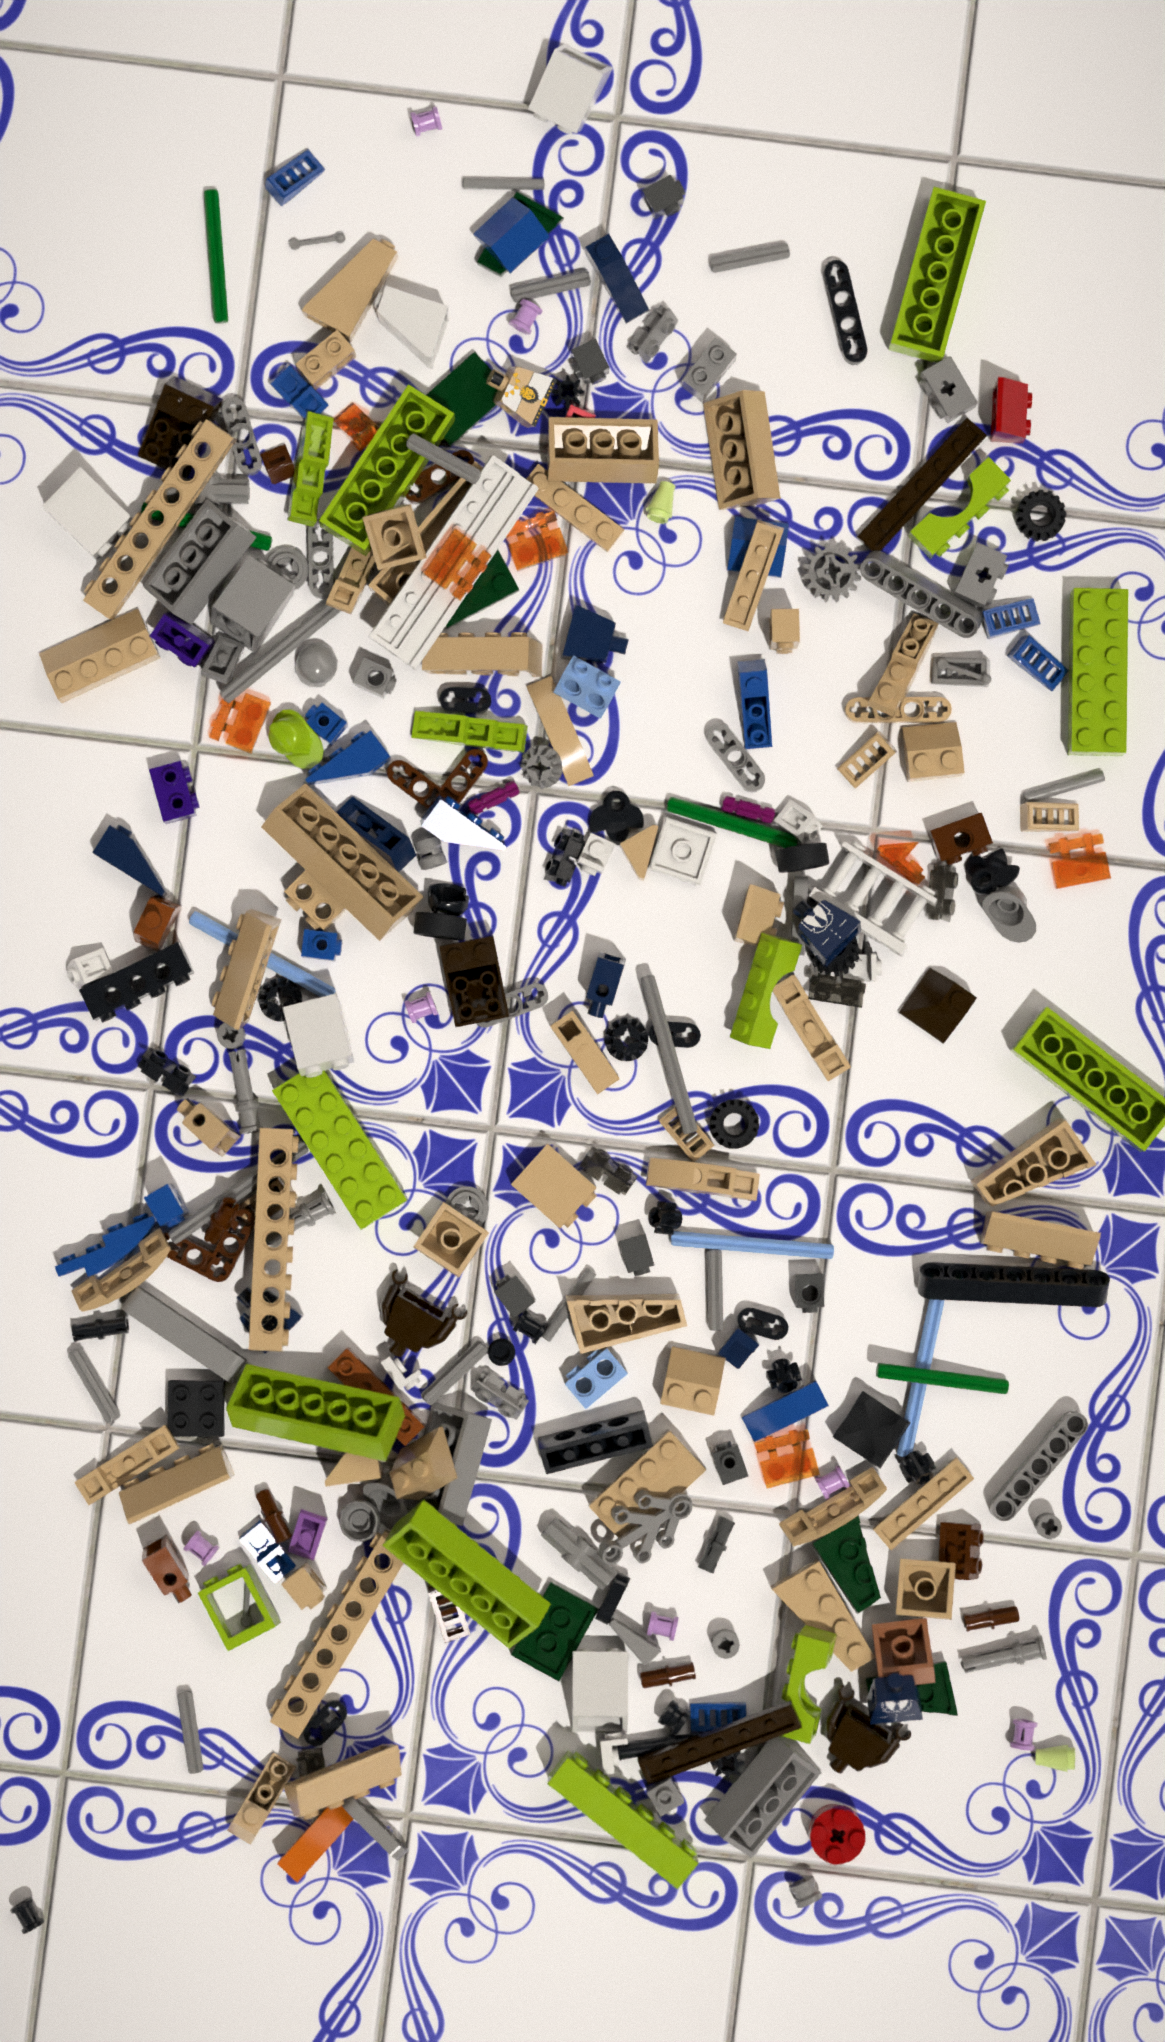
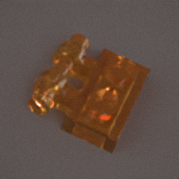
[506,511,569,572]
[422,528,491,601]
[208,693,272,755]
[1048,832,1111,889]
[754,1429,820,1489]

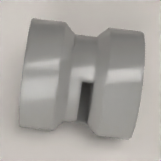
[414,837,447,871]

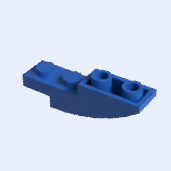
[55,1213,157,1277]

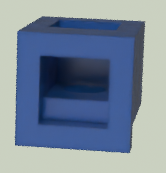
[305,703,349,746]
[301,929,343,962]

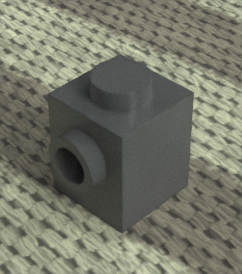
[642,174,686,220]
[571,338,610,385]
[711,1441,749,1485]

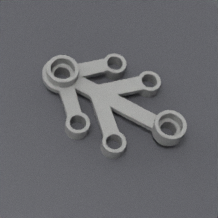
[598,1490,692,1565]

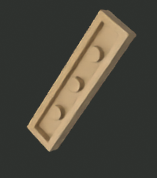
[526,464,624,553]
[723,519,784,632]
[873,1457,975,1550]

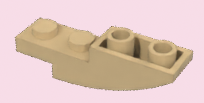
[868,613,939,716]
[646,1158,760,1201]

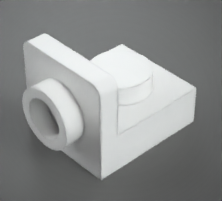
[774,800,822,845]
[577,833,616,876]
[67,948,114,990]
[842,953,882,983]
[381,1356,422,1391]
[599,1731,628,1775]

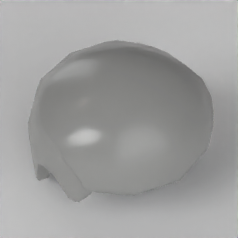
[295,643,338,687]
[339,1500,381,1542]

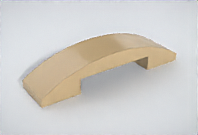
[326,548,376,614]
[526,676,594,787]
[772,974,851,1081]
[71,1228,171,1312]
[74,1425,180,1506]
[778,1467,887,1546]

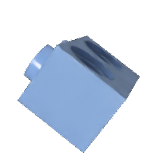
[553,655,621,719]
[565,1347,628,1409]

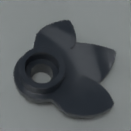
[589,791,644,846]
[966,848,1020,895]

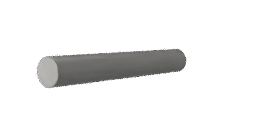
[463,178,545,190]
[1023,771,1105,802]
[541,1268,597,1342]

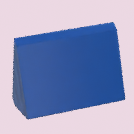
[473,197,550,274]
[727,516,789,578]

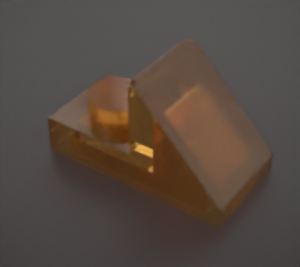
[333,402,379,451]
[875,842,925,886]

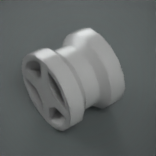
[217,1023,246,1049]
[712,1629,740,1659]
[788,1875,823,1908]

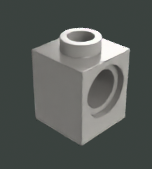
[353,657,397,699]
[646,1777,684,1817]

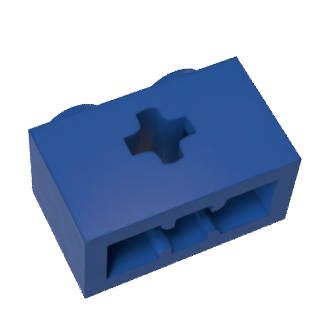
[143,1184,189,1228]

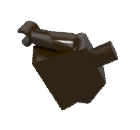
[381,1269,467,1357]
[826,1685,911,1774]

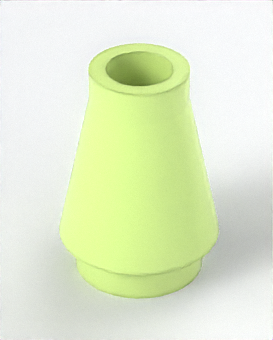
[646,481,676,524]
[1036,1745,1076,1772]

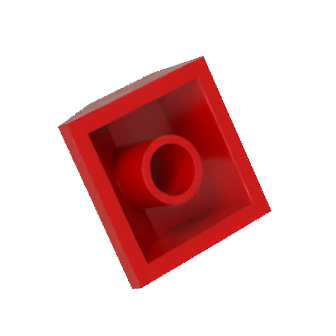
[990,377,1033,443]

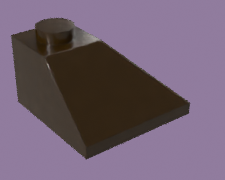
[898,968,977,1044]

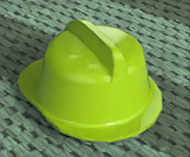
[268,709,324,769]

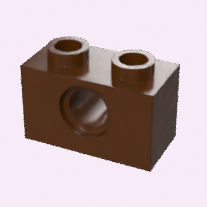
[928,812,993,866]

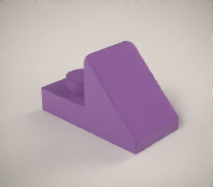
[288,1509,328,1561]

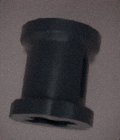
[513,1310,549,1345]
[10,1897,45,1934]

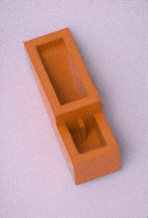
[277,1806,353,1883]

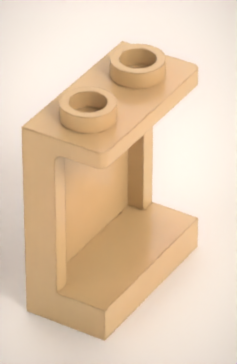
[511,1144,597,1228]

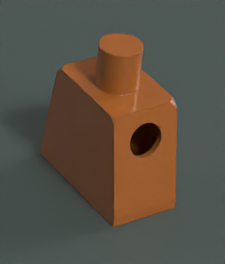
[133,895,182,952]
[141,1535,192,1603]

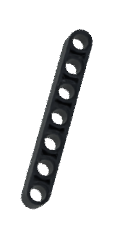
[917,1262,1110,1307]

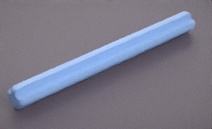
[189,911,336,997]
[671,1231,834,1259]
[897,1299,944,1457]

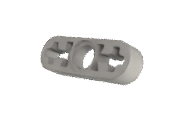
[222,397,262,476]
[308,519,334,599]
[707,724,765,793]
[791,876,808,956]
[476,983,548,1028]
[342,1796,408,1861]

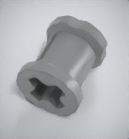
[1034,1513,1062,1540]

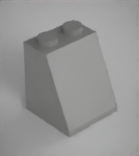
[211,555,295,654]

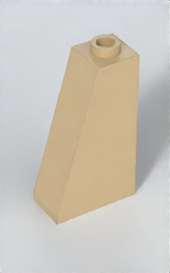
[302,238,398,342]

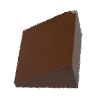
[260,444,295,484]

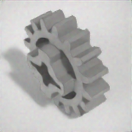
[802,543,861,603]

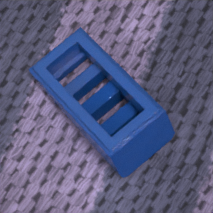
[265,149,325,207]
[981,598,1041,639]
[1007,635,1069,691]
[690,1702,746,1732]

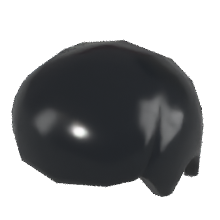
[428,883,469,916]

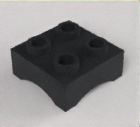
[168,1380,225,1437]
[832,1391,910,1469]

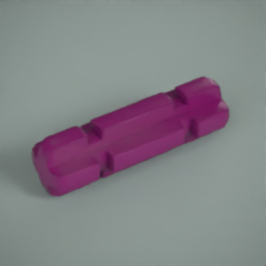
[468,781,520,815]
[722,796,775,823]

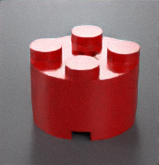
[808,1804,866,1865]

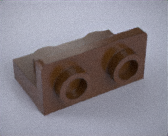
[939,1522,984,1580]

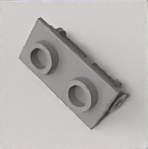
[628,305,679,364]
[471,1371,529,1420]

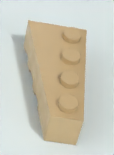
[422,632,543,677]
[971,1118,1097,1207]
[565,1294,687,1354]
[770,1559,875,1672]

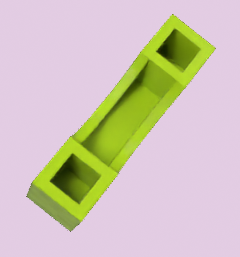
[908,457,1011,559]
[730,933,802,1049]
[781,1625,837,1744]

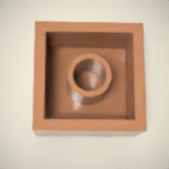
[872,1618,935,1685]

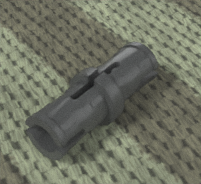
[698,1516,735,1574]

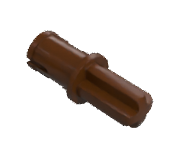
[204,1197,239,1244]
[256,1489,293,1544]
[963,1606,1020,1632]
[640,1662,696,1689]

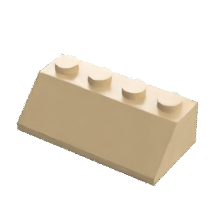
[703,390,781,510]
[547,417,659,484]
[39,609,161,703]
[211,909,282,1030]
[980,1211,1101,1269]
[589,1430,706,1538]
[118,1443,235,1525]
[283,1744,402,1820]

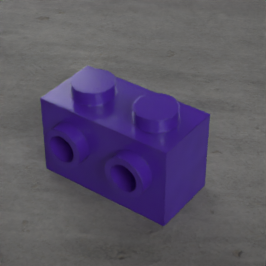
[150,611,215,668]
[149,761,200,824]

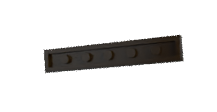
[857,417,987,552]
[637,1700,802,1785]

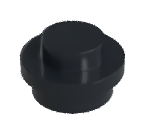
[488,1338,515,1366]

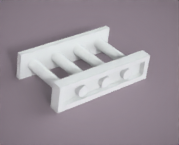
[809,841,938,957]

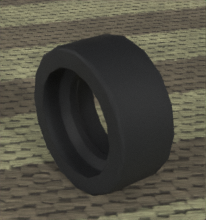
[775,842,830,873]
[413,912,467,941]

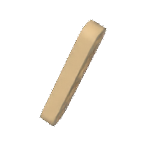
[845,697,952,723]

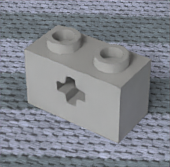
[681,337,737,403]
[919,355,978,424]
[953,542,1009,609]

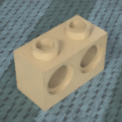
[295,329,356,391]
[769,608,800,654]
[284,870,347,931]
[281,1562,327,1610]

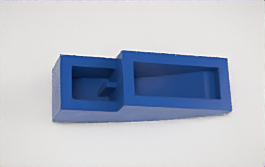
[741,1380,829,1442]

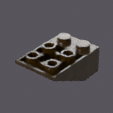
[138,376,223,478]
[439,935,509,1028]

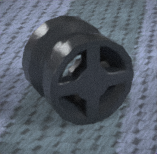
[658,1700,691,1735]

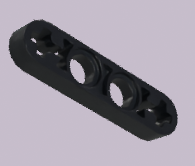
[824,260,868,365]

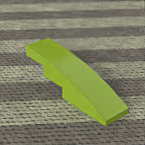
[287,411,334,527]
[411,711,528,753]

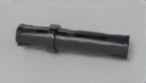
[617,1732,700,1761]

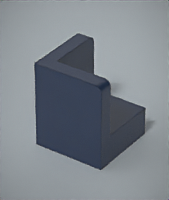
[717,1327,759,1369]

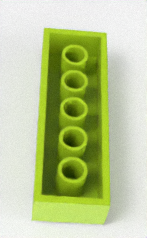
[888,187,986,363]
[319,384,455,556]
[1068,588,1129,756]
[1010,1007,1165,1152]
[272,1070,408,1230]
[226,1364,405,1462]
[382,1500,551,1649]
[547,1750,699,1889]

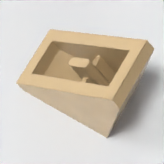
[620,825,659,881]

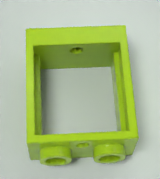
[197,1563,281,1651]

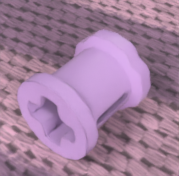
[410,106,443,137]
[509,299,543,335]
[404,991,438,1023]
[814,1465,850,1499]
[183,1530,220,1567]
[647,1611,679,1641]
[1009,1718,1038,1751]

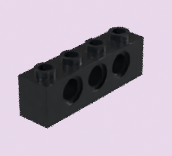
[79,942,195,1023]
[538,1410,653,1475]

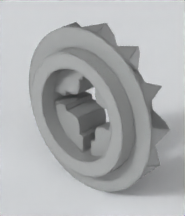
[267,548,309,590]
[520,745,563,789]
[446,1186,489,1226]

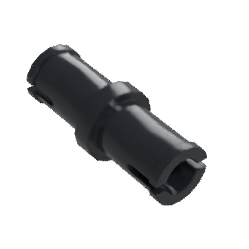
[71,1316,129,1342]

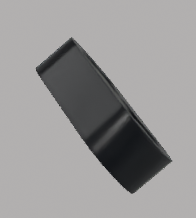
[439,687,492,714]
[649,1022,701,1048]
[737,1307,789,1340]
[595,1572,631,1625]
[303,1699,348,1746]

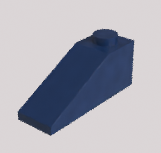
[585,233,650,324]
[336,796,416,873]
[92,825,168,898]

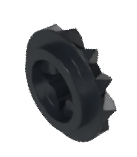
[258,978,302,1022]
[605,1018,648,1061]

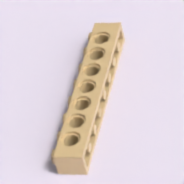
[83,419,237,619]
[249,1128,299,1352]
[269,1529,404,1739]

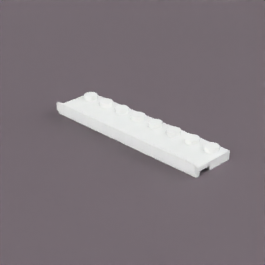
[368,455,539,670]

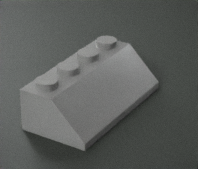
[143,499,256,625]
[406,1402,492,1526]
[704,1737,822,1858]

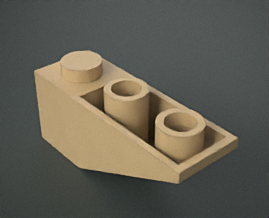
[550,1010,620,1095]
[227,1752,297,1845]

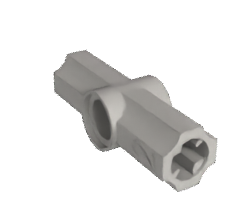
[167,476,250,506]
[540,1517,618,1590]

